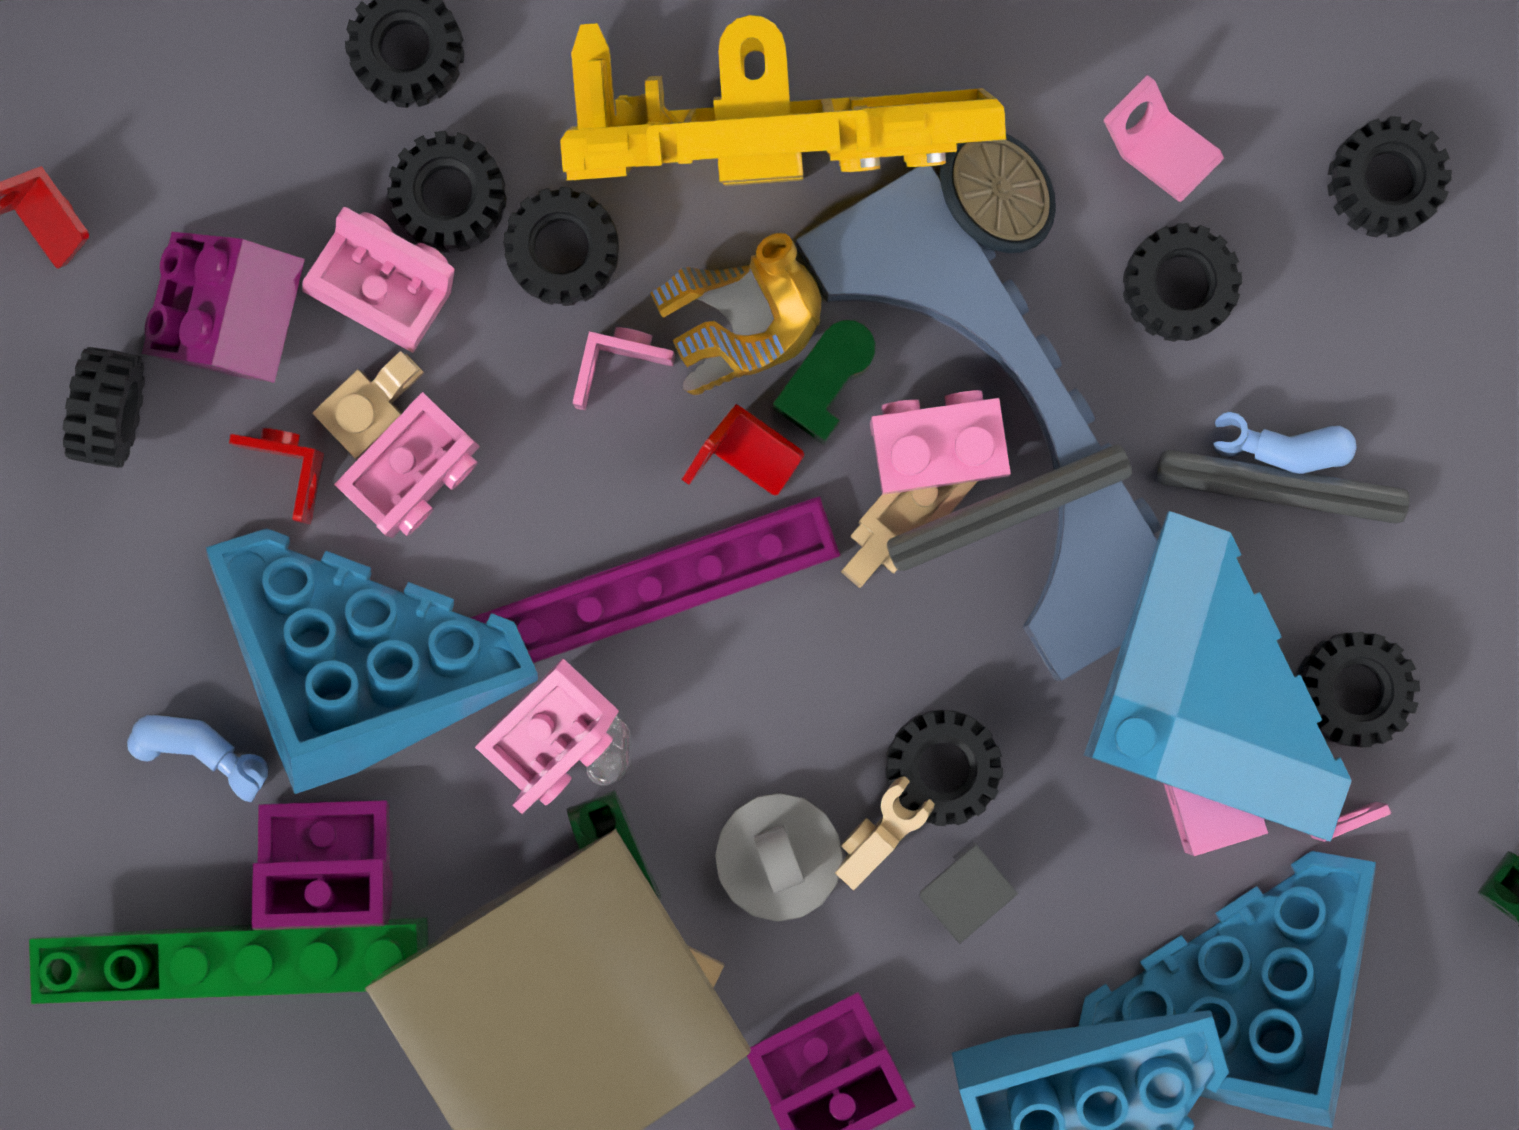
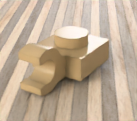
[312,351,424,460]
[835,776,935,890]

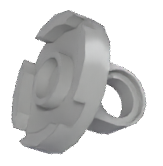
[715,792,843,921]

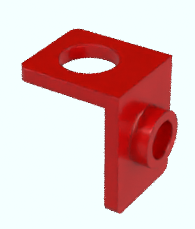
[0,166,89,269]
[681,403,805,496]
[229,428,324,524]

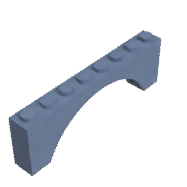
[795,166,1161,681]

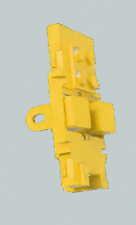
[560,15,1006,186]

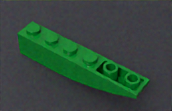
[29,918,429,1004]

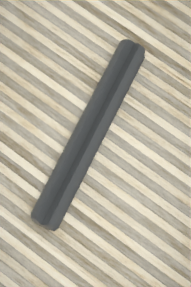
[887,445,1132,571]
[1157,450,1409,524]

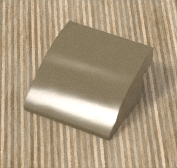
[365,829,751,1130]

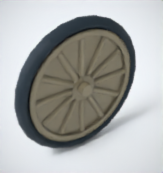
[940,133,1056,253]

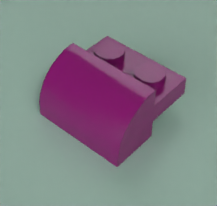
[252,800,393,930]
[747,992,916,1130]

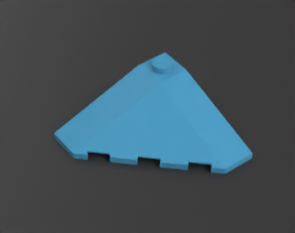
[1084,511,1352,842]
[206,528,538,794]
[1078,851,1376,1128]
[951,1010,1229,1130]

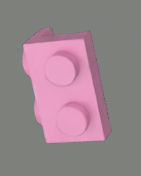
[302,207,455,353]
[870,390,1011,495]
[334,392,480,538]
[475,659,619,814]

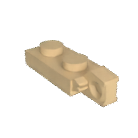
[841,481,978,588]

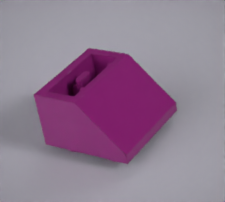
[142,232,305,383]

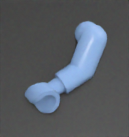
[1213,412,1357,474]
[127,715,268,802]

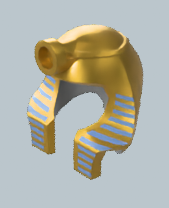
[650,233,821,395]

